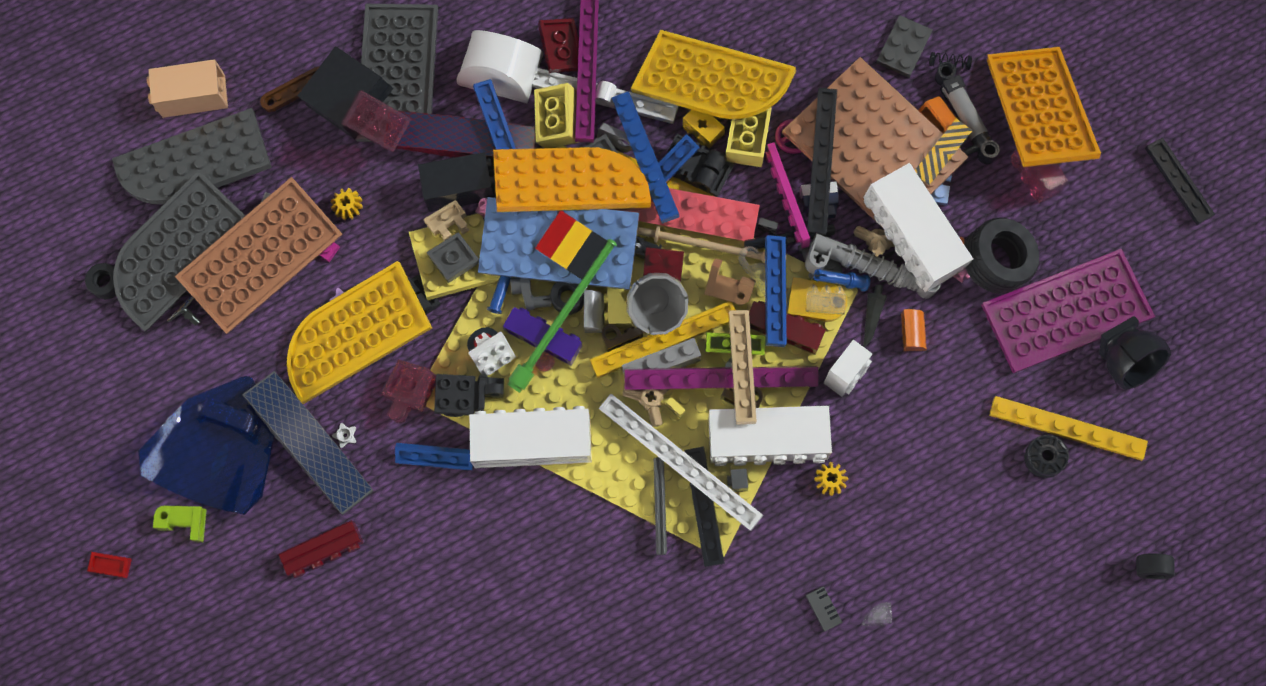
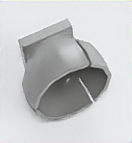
[627,273,688,335]

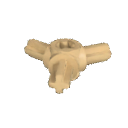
[854,226,895,257]
[623,389,669,427]

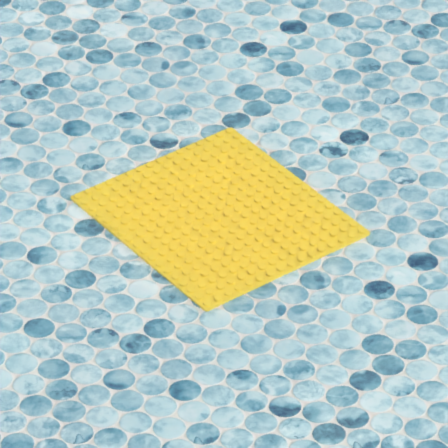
[415,146,858,556]

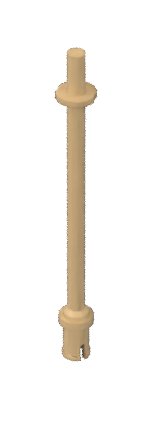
[637,226,787,264]

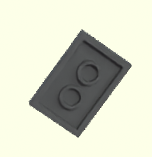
[876,15,933,78]

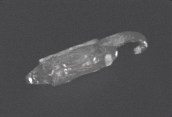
[738,246,788,311]

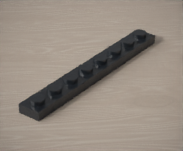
[807,88,837,235]

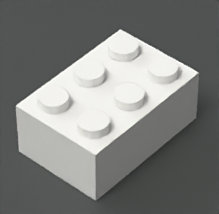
[824,340,872,397]

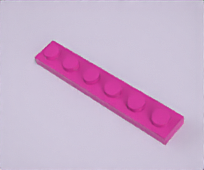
[765,142,810,249]

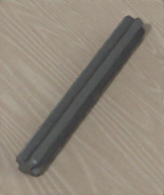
[653,457,667,555]

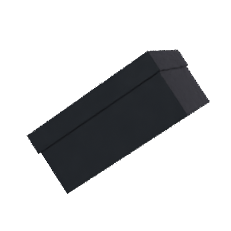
[298,46,394,140]

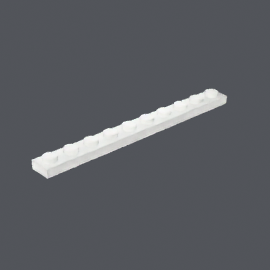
[599,394,763,531]

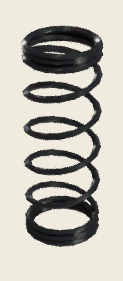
[929,52,972,70]

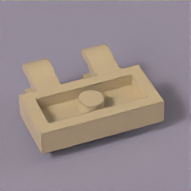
[424,200,469,241]

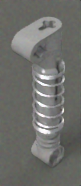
[805,233,941,299]

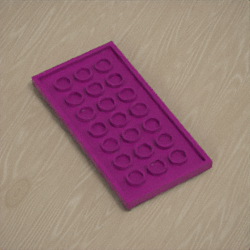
[981,249,1155,374]

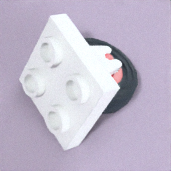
[467,327,516,376]

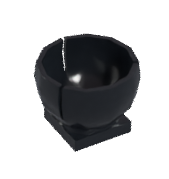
[1099,316,1171,389]

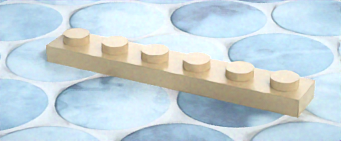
[729,310,757,425]

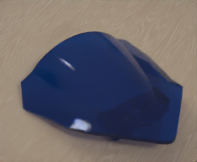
[138,376,274,515]

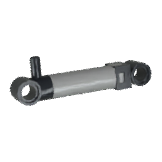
[935,62,1000,164]

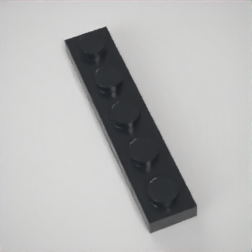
[1145,137,1215,225]

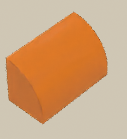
[918,96,957,134]
[901,309,927,351]

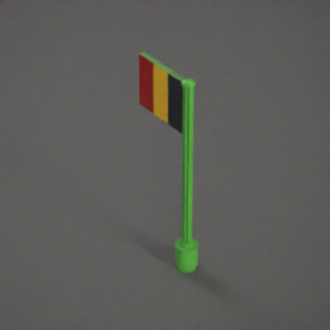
[507,210,617,393]

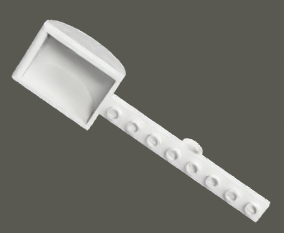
[457,30,678,124]

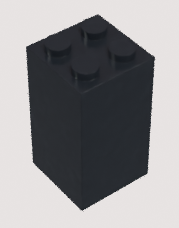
[418,152,496,212]

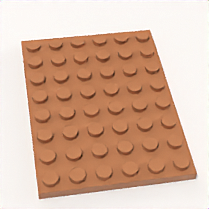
[782,57,968,228]

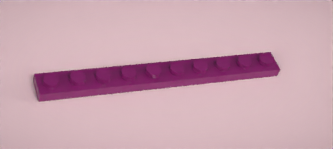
[575,0,599,143]
[624,366,819,390]

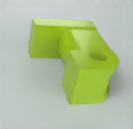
[153,506,207,542]

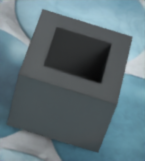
[727,468,748,492]

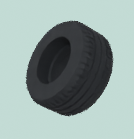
[964,218,1039,294]

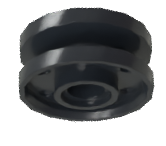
[1024,435,1069,479]

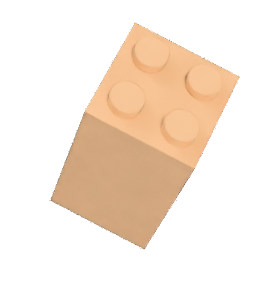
[147,60,228,118]

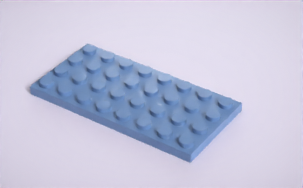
[478,197,639,290]

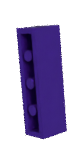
[503,307,582,366]

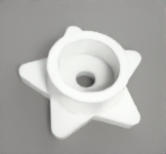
[332,423,356,448]

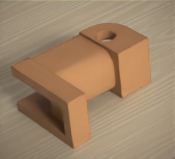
[705,258,756,305]

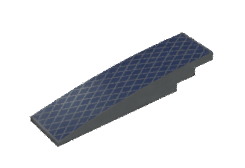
[243,371,373,516]

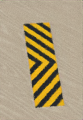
[915,119,973,185]

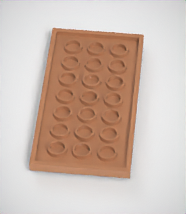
[175,177,343,334]

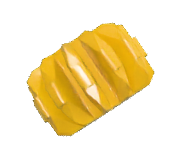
[331,188,363,220]
[814,462,848,496]

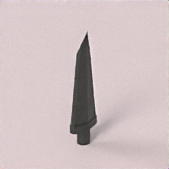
[863,284,887,347]

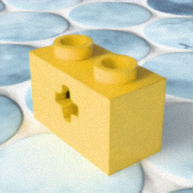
[683,110,725,149]

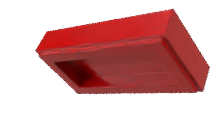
[87,552,132,578]

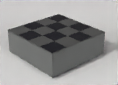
[757,218,778,235]

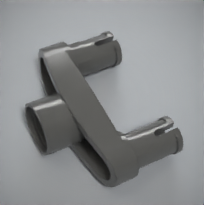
[510,277,552,311]

